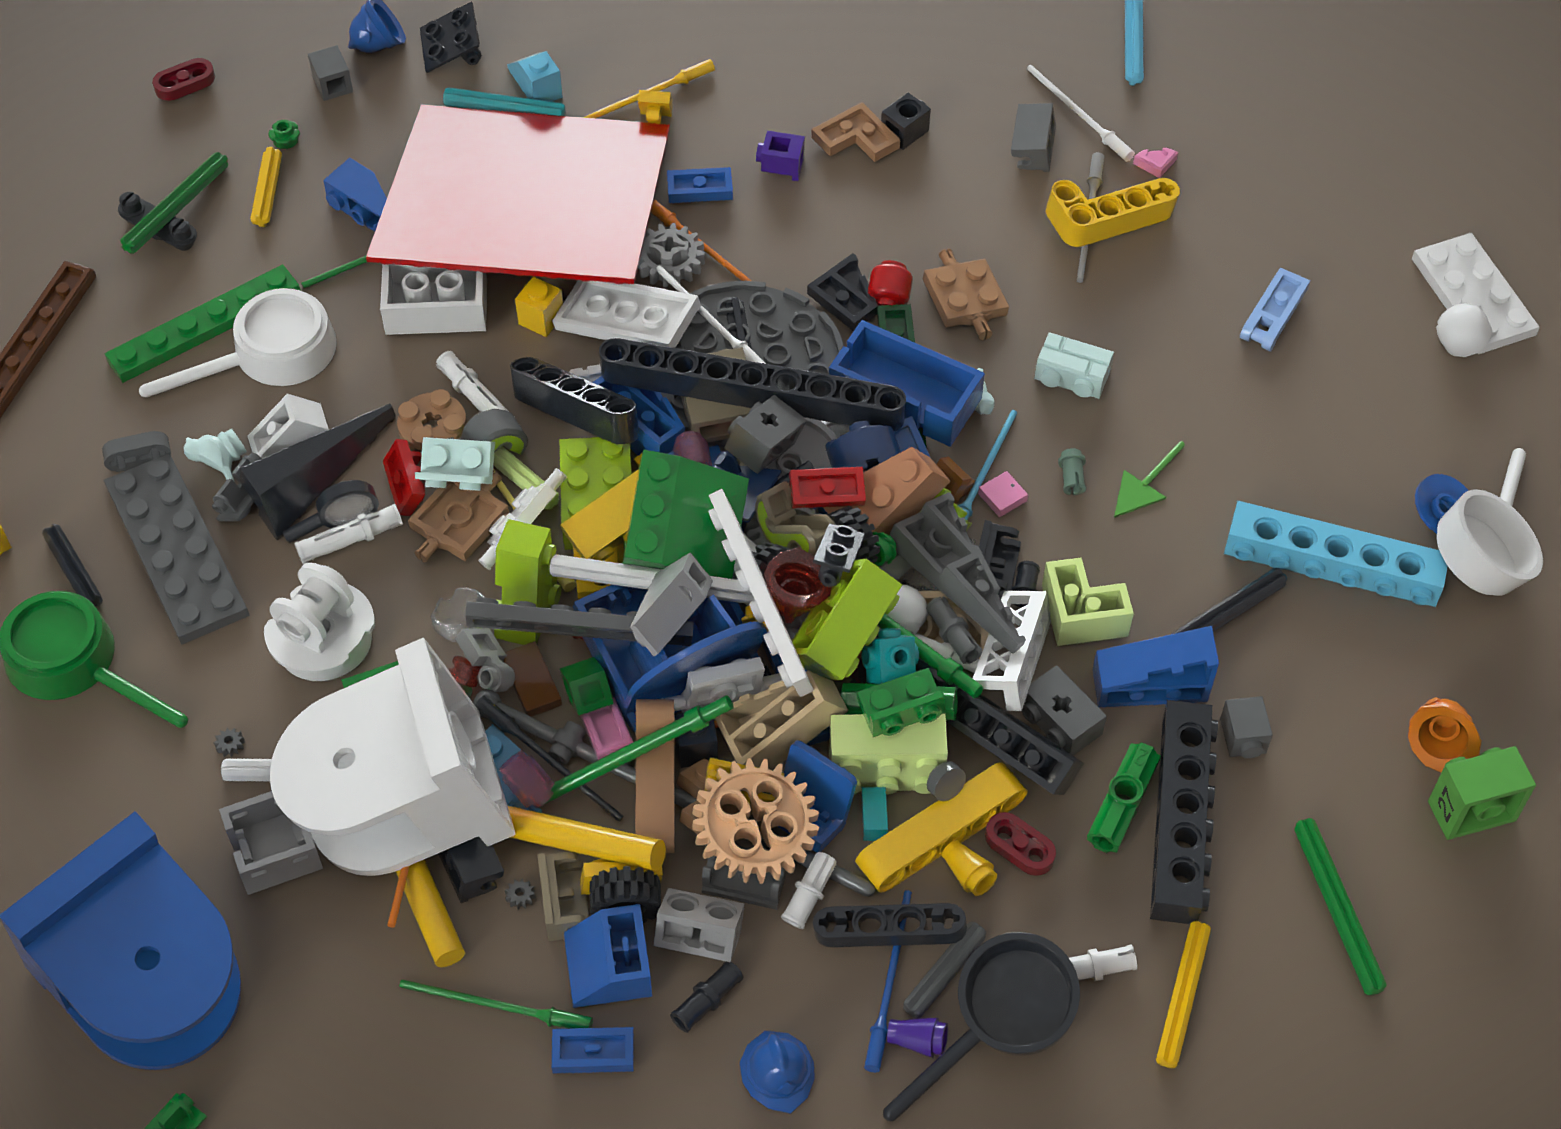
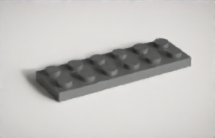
[104,453,250,645]

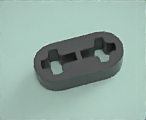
[102,431,171,472]

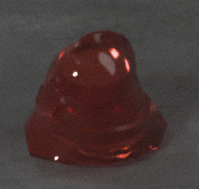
[764,547,832,624]

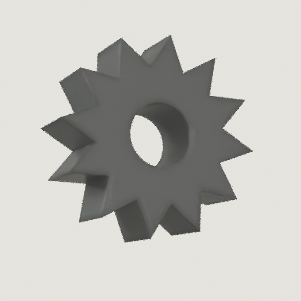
[213,727,245,758]
[505,878,536,910]

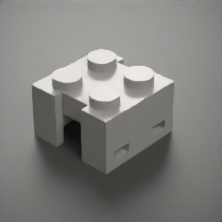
[219,791,323,895]

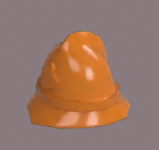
[1408,697,1482,773]

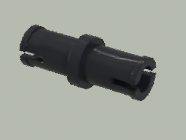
[670,961,744,1033]

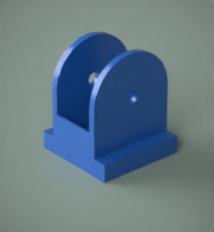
[0,811,241,1070]

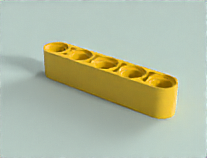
[855,762,1028,893]

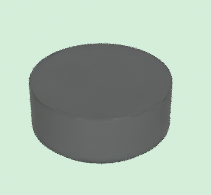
[927,761,966,801]

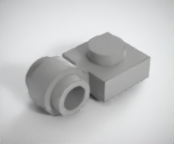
[455,628,515,692]

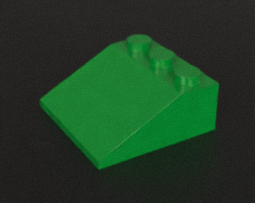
[622,450,749,579]

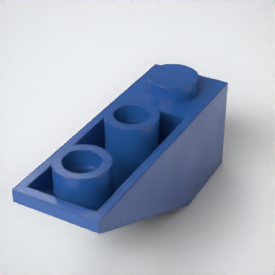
[323,158,387,231]

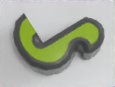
[448,409,528,455]

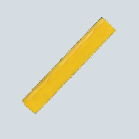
[507,805,666,871]
[395,859,465,967]

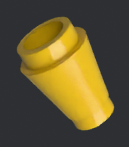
[942,840,997,896]

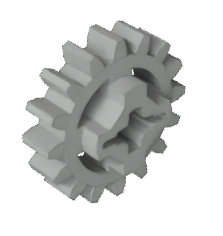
[638,223,705,288]

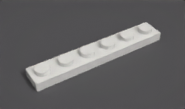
[708,489,814,697]

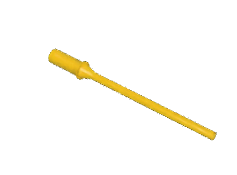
[582,59,715,119]

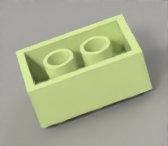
[829,714,948,794]

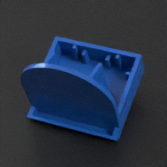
[573,585,767,733]

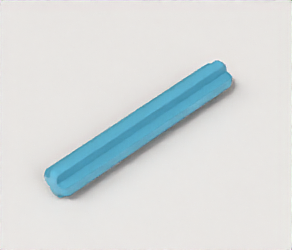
[1125,0,1144,86]

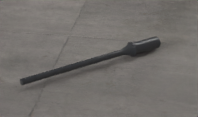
[475,695,624,822]

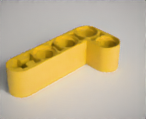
[1045,178,1180,247]

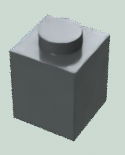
[308,45,353,101]
[1220,696,1273,758]

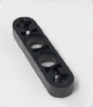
[813,903,967,947]

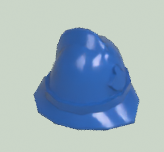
[348,0,406,53]
[740,1031,815,1114]

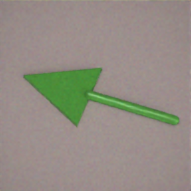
[1114,441,1185,518]

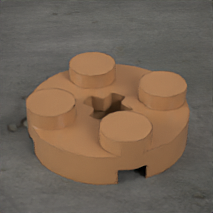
[397,389,467,451]

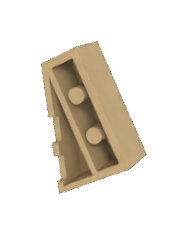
[715,670,848,770]

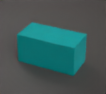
[861,787,888,841]

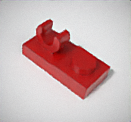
[383,439,425,516]
[789,466,866,509]

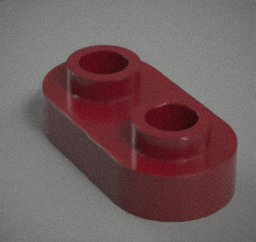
[152,58,215,101]
[985,812,1056,876]

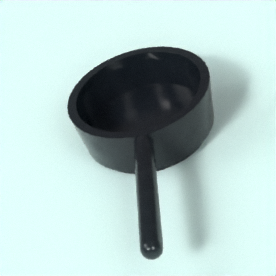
[883,932,1080,1121]

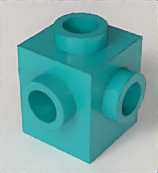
[861,628,919,684]

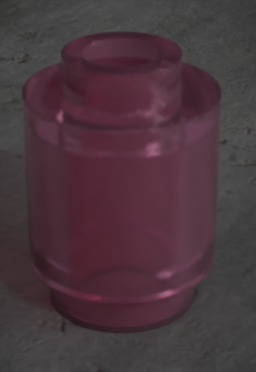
[673,431,713,466]
[499,750,555,808]

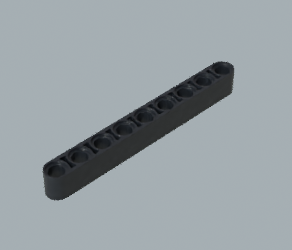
[599,338,906,431]

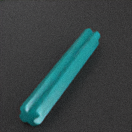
[443,87,566,116]

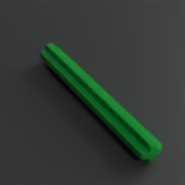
[120,152,229,254]
[1294,818,1387,996]

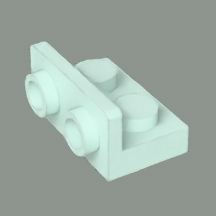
[415,437,495,491]

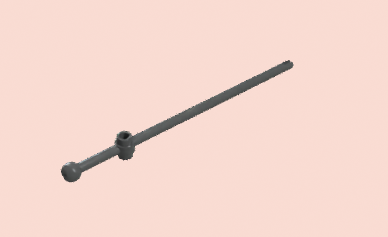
[473,689,875,897]

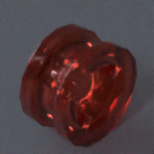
[448,656,482,687]

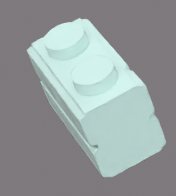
[1034,332,1114,399]

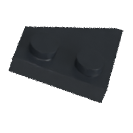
[807,253,878,331]

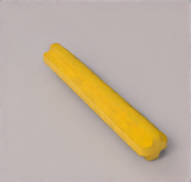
[1156,921,1211,1069]

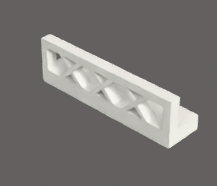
[973,591,1051,711]

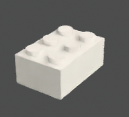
[380,264,487,335]

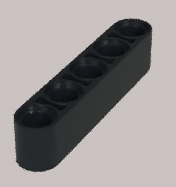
[510,357,639,444]

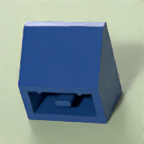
[564,904,652,1008]

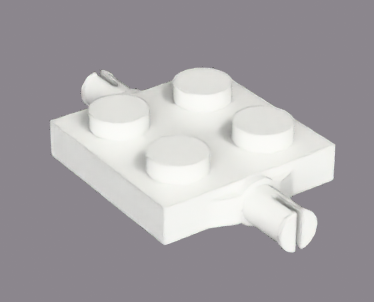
[478,468,567,570]
[661,657,782,719]

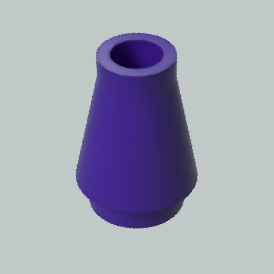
[887,1017,948,1058]

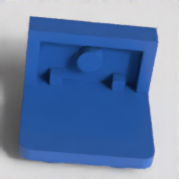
[769,740,857,853]

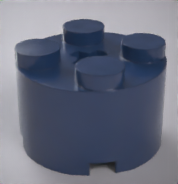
[825,421,901,472]

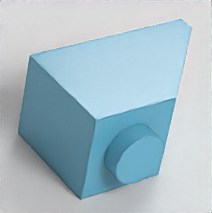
[507,51,563,102]

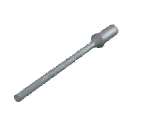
[1077,152,1105,283]

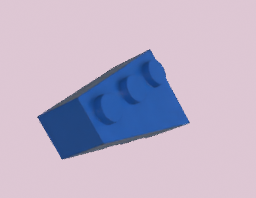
[1092,626,1219,708]

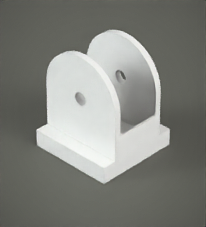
[270,638,516,876]

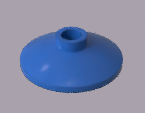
[1415,474,1469,534]

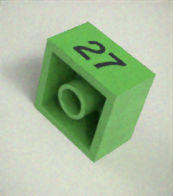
[1428,746,1536,840]

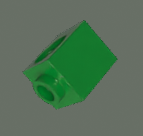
[559,657,614,716]

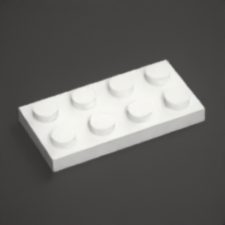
[1412,233,1540,354]
[552,280,701,348]

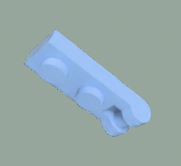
[1239,268,1310,352]

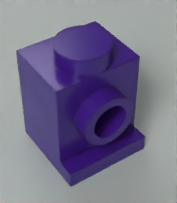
[756,130,805,181]

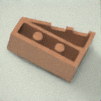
[823,447,950,535]

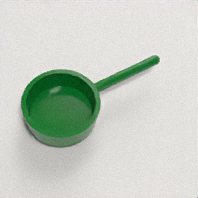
[0,591,188,728]

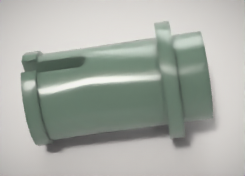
[1058,448,1086,495]

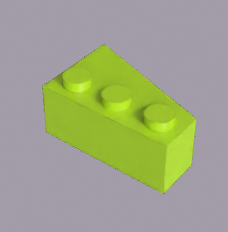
[494,519,562,645]

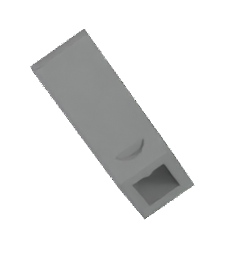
[630,553,713,656]

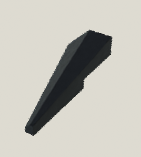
[240,403,396,540]

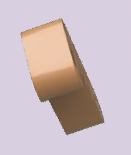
[635,699,674,853]

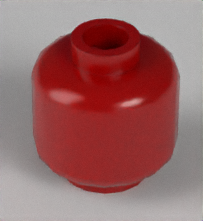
[868,260,913,306]

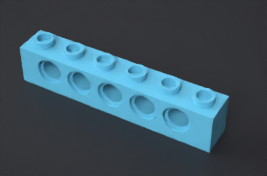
[1224,501,1448,607]

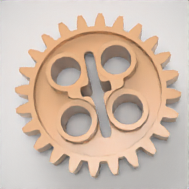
[692,758,819,884]

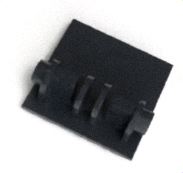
[420,1,482,73]

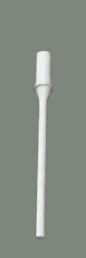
[1027,65,1135,162]
[656,265,766,364]

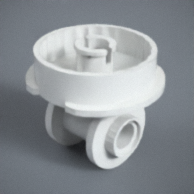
[264,563,375,681]

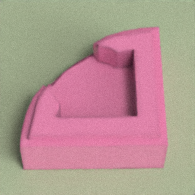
[1133,148,1178,178]

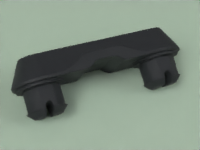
[118,192,197,251]

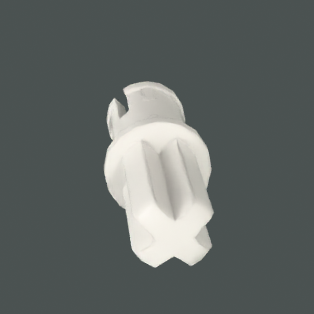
[781,852,836,929]

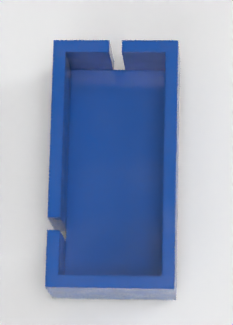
[829,320,985,447]

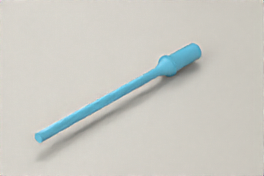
[958,410,1017,520]

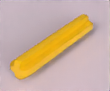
[250,147,282,227]

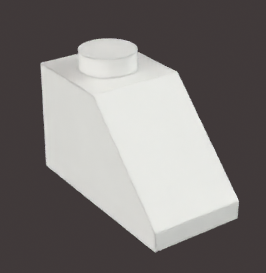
[248,394,329,459]

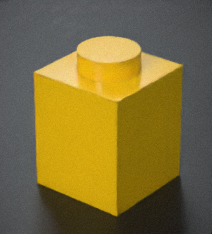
[515,276,563,337]

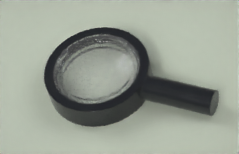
[283,480,379,543]

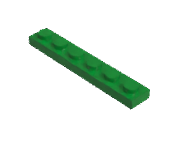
[104,264,301,383]

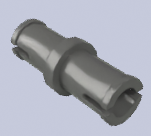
[926,597,982,664]

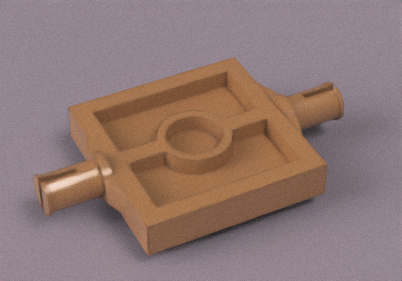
[922,248,1009,340]
[408,470,509,562]

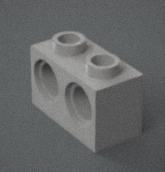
[654,888,745,962]

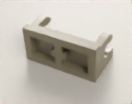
[537,852,589,941]

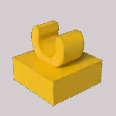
[638,90,673,124]

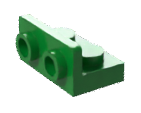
[857,668,946,737]

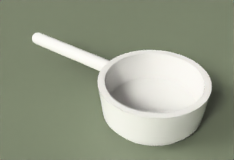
[139,288,337,398]
[1437,448,1543,596]

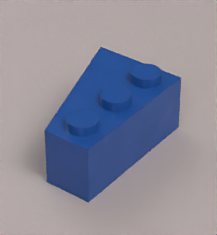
[592,376,685,455]

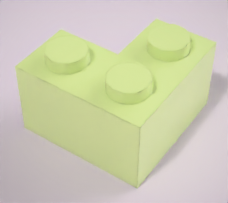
[1042,558,1134,646]

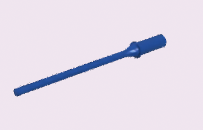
[864,890,912,1073]

